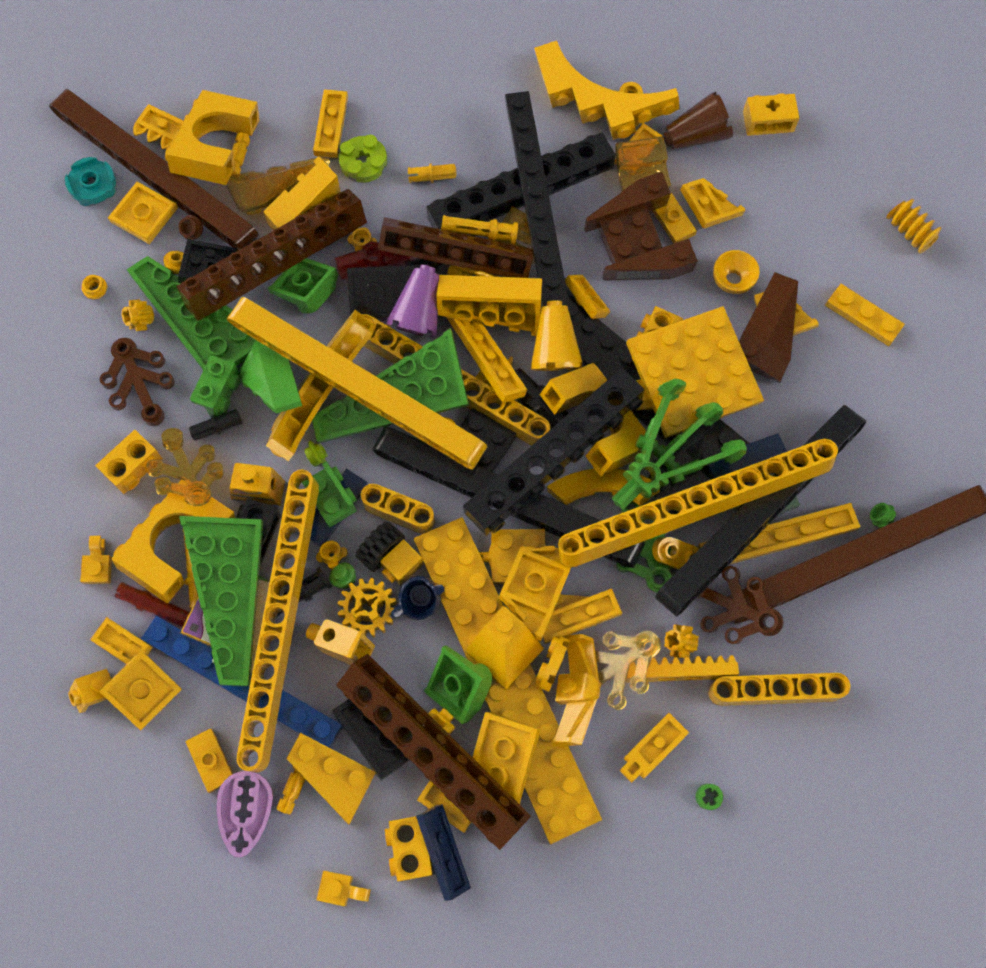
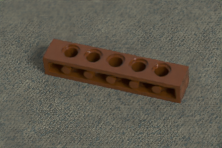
[378,217,533,278]

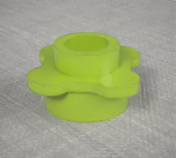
[304,440,328,467]

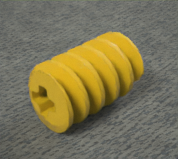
[886,199,942,254]

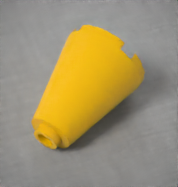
[531,301,583,371]

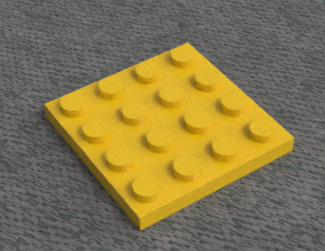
[626,306,764,438]

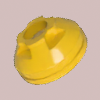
[713,250,760,294]

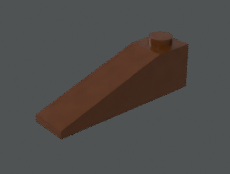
[739,272,798,383]

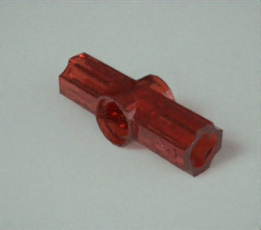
[334,241,412,280]

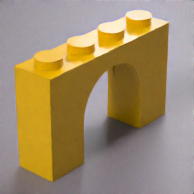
[165,90,260,185]
[540,363,646,477]
[111,478,236,604]

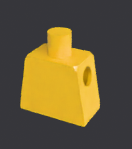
[306,619,375,665]

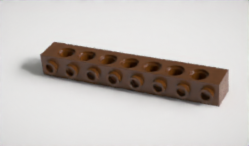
[176,189,367,321]
[336,654,531,850]

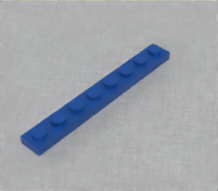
[141,615,342,748]

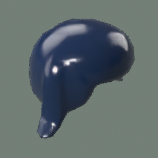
[391,575,444,621]

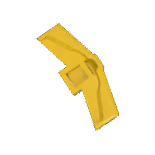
[552,634,601,746]

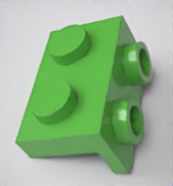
[190,356,241,417]

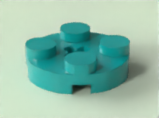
[65,157,116,206]

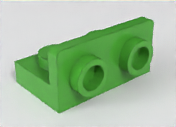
[302,461,357,528]

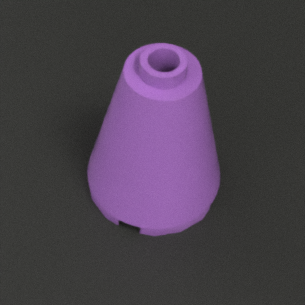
[386,265,439,339]

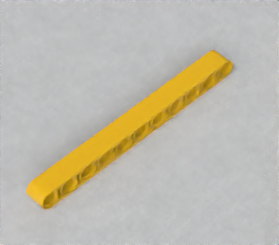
[227,297,487,470]
[558,439,838,567]
[237,469,319,773]

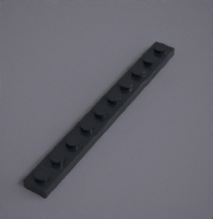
[505,91,572,317]

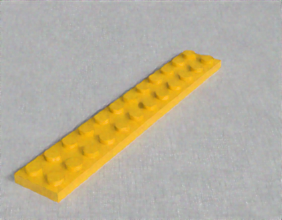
[413,517,602,844]

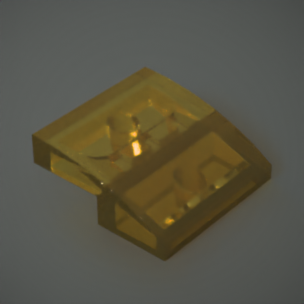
[615,136,671,192]

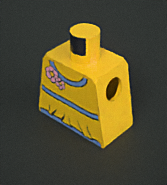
[230,463,285,506]

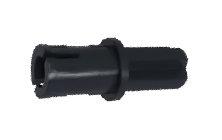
[189,408,243,441]

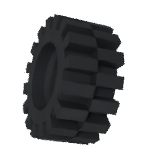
[355,521,405,572]

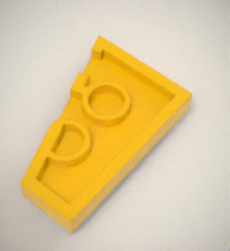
[286,733,375,825]

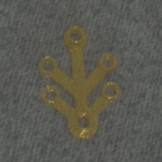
[146,428,224,506]
[595,631,661,710]

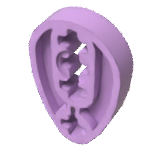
[217,771,273,857]

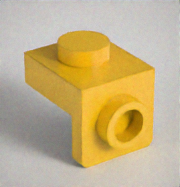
[68,668,111,713]

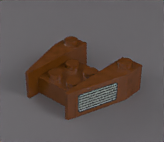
[584,172,698,280]

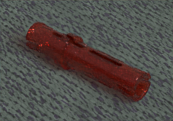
[115,582,190,627]

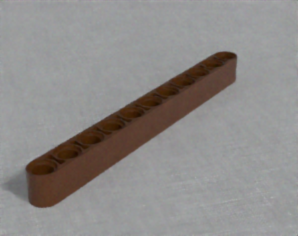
[49,89,259,251]
[727,485,986,625]

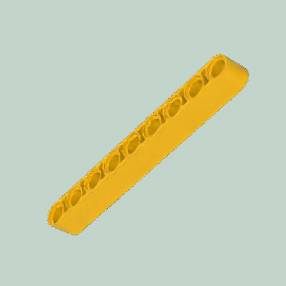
[362,314,550,446]

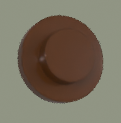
[178,215,203,240]

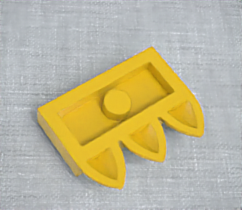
[133,104,184,150]

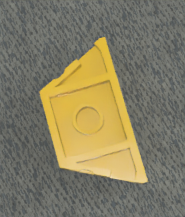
[499,546,577,641]

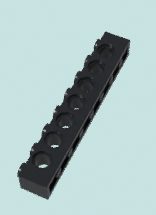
[426,132,616,229]
[463,368,644,536]

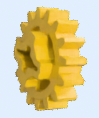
[337,578,397,638]

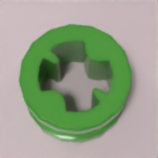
[695,784,723,810]

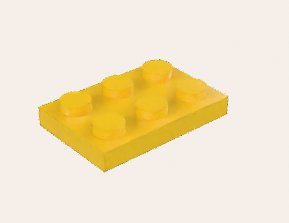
[472,712,541,804]

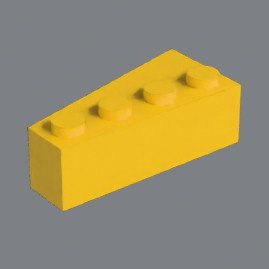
[436,275,542,336]

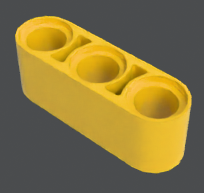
[361,484,435,534]

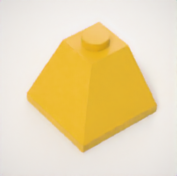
[465,606,544,689]

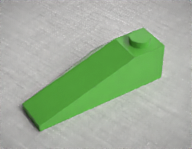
[239,340,302,414]

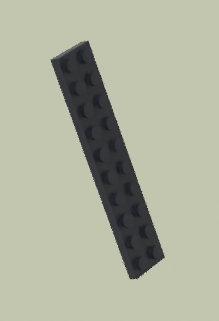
[568,295,749,480]

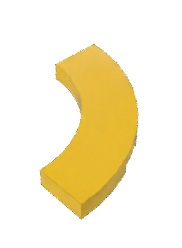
[547,469,660,506]

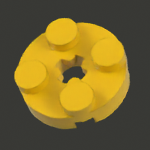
[535,636,571,692]

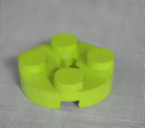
[339,134,387,183]

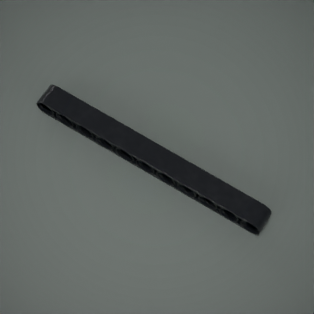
[655,405,867,617]
[372,426,645,568]

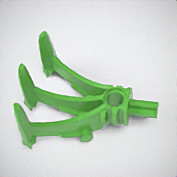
[612,378,747,510]

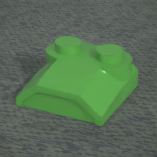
[267,258,338,314]
[424,645,492,724]

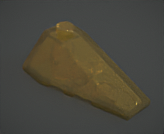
[226,157,330,215]

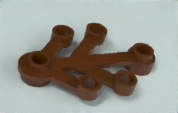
[99,338,175,426]
[696,566,784,644]

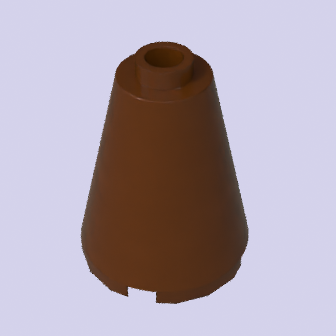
[662,91,733,149]

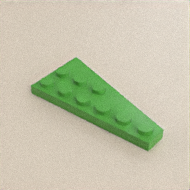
[126,256,256,370]
[312,328,469,443]
[179,516,263,687]

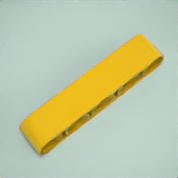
[708,673,851,706]

